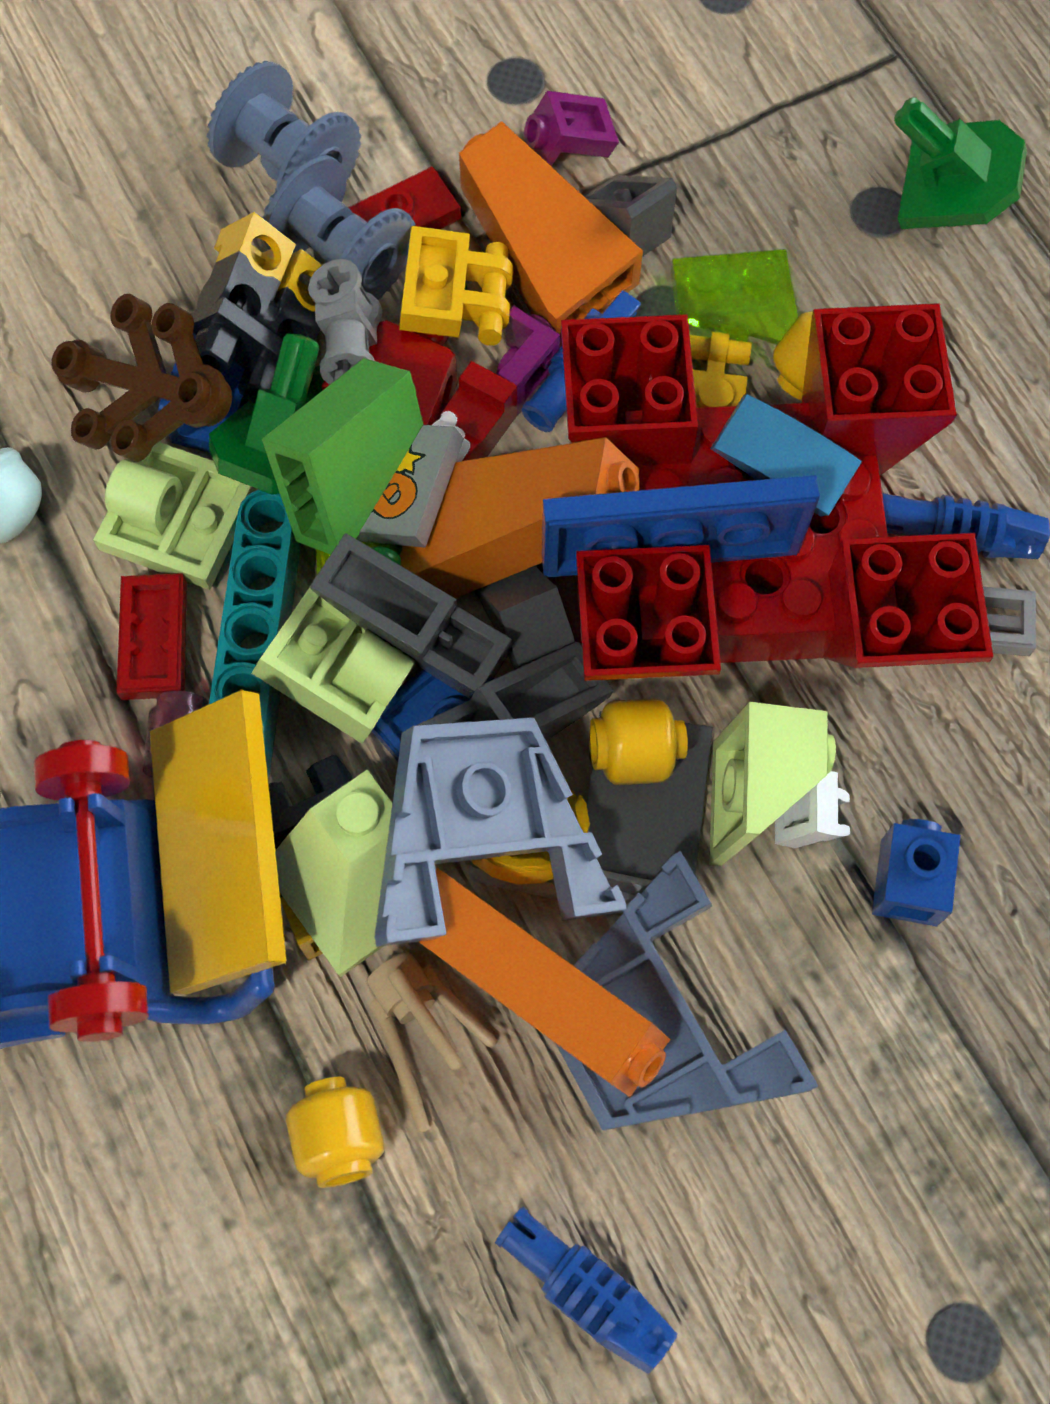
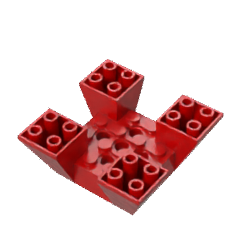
[561,303,994,681]

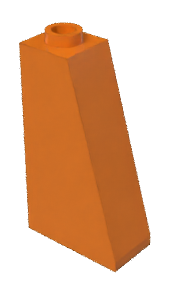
[459,121,643,347]
[400,438,639,599]
[418,868,671,1097]

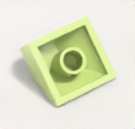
[709,702,836,866]
[275,770,436,978]

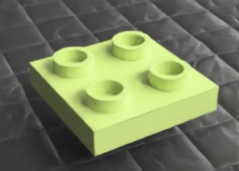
[93,442,258,590]
[252,587,416,744]

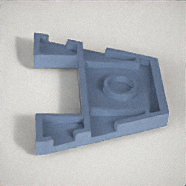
[375,718,627,947]
[556,851,818,1130]

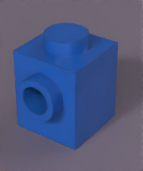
[872,819,961,927]

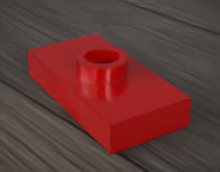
[348,166,461,229]
[117,573,187,700]

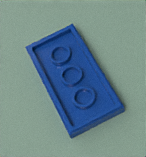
[542,475,820,577]

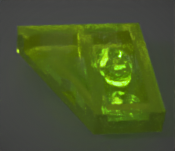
[670,249,798,345]

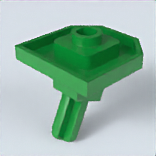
[894,97,1027,229]
[209,334,319,495]

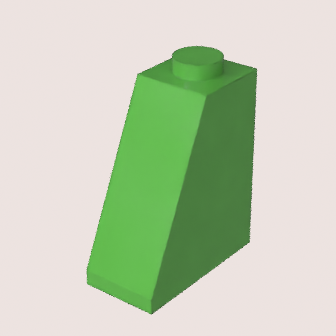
[262,358,423,554]

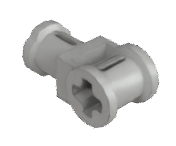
[308,259,383,384]

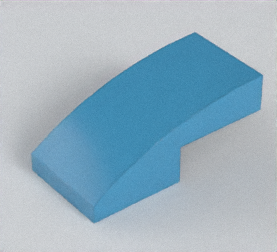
[710,394,862,516]

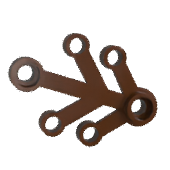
[51,294,232,462]

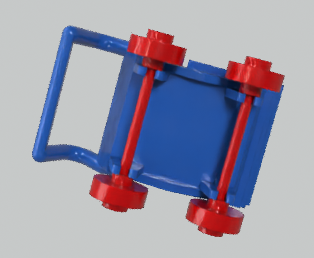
[0,740,274,1049]

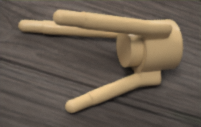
[366,952,497,1133]

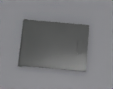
[587,711,713,881]

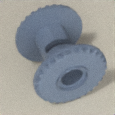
[207,61,361,187]
[260,154,415,300]

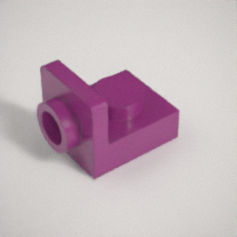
[524,90,619,167]
[496,306,560,415]

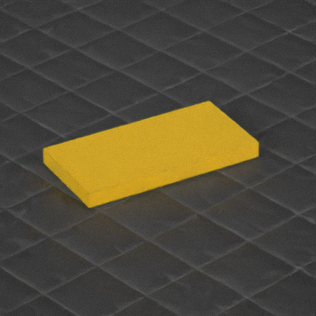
[150,690,287,994]

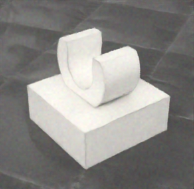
[775,771,850,848]

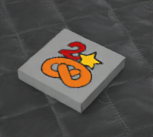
[357,425,464,547]

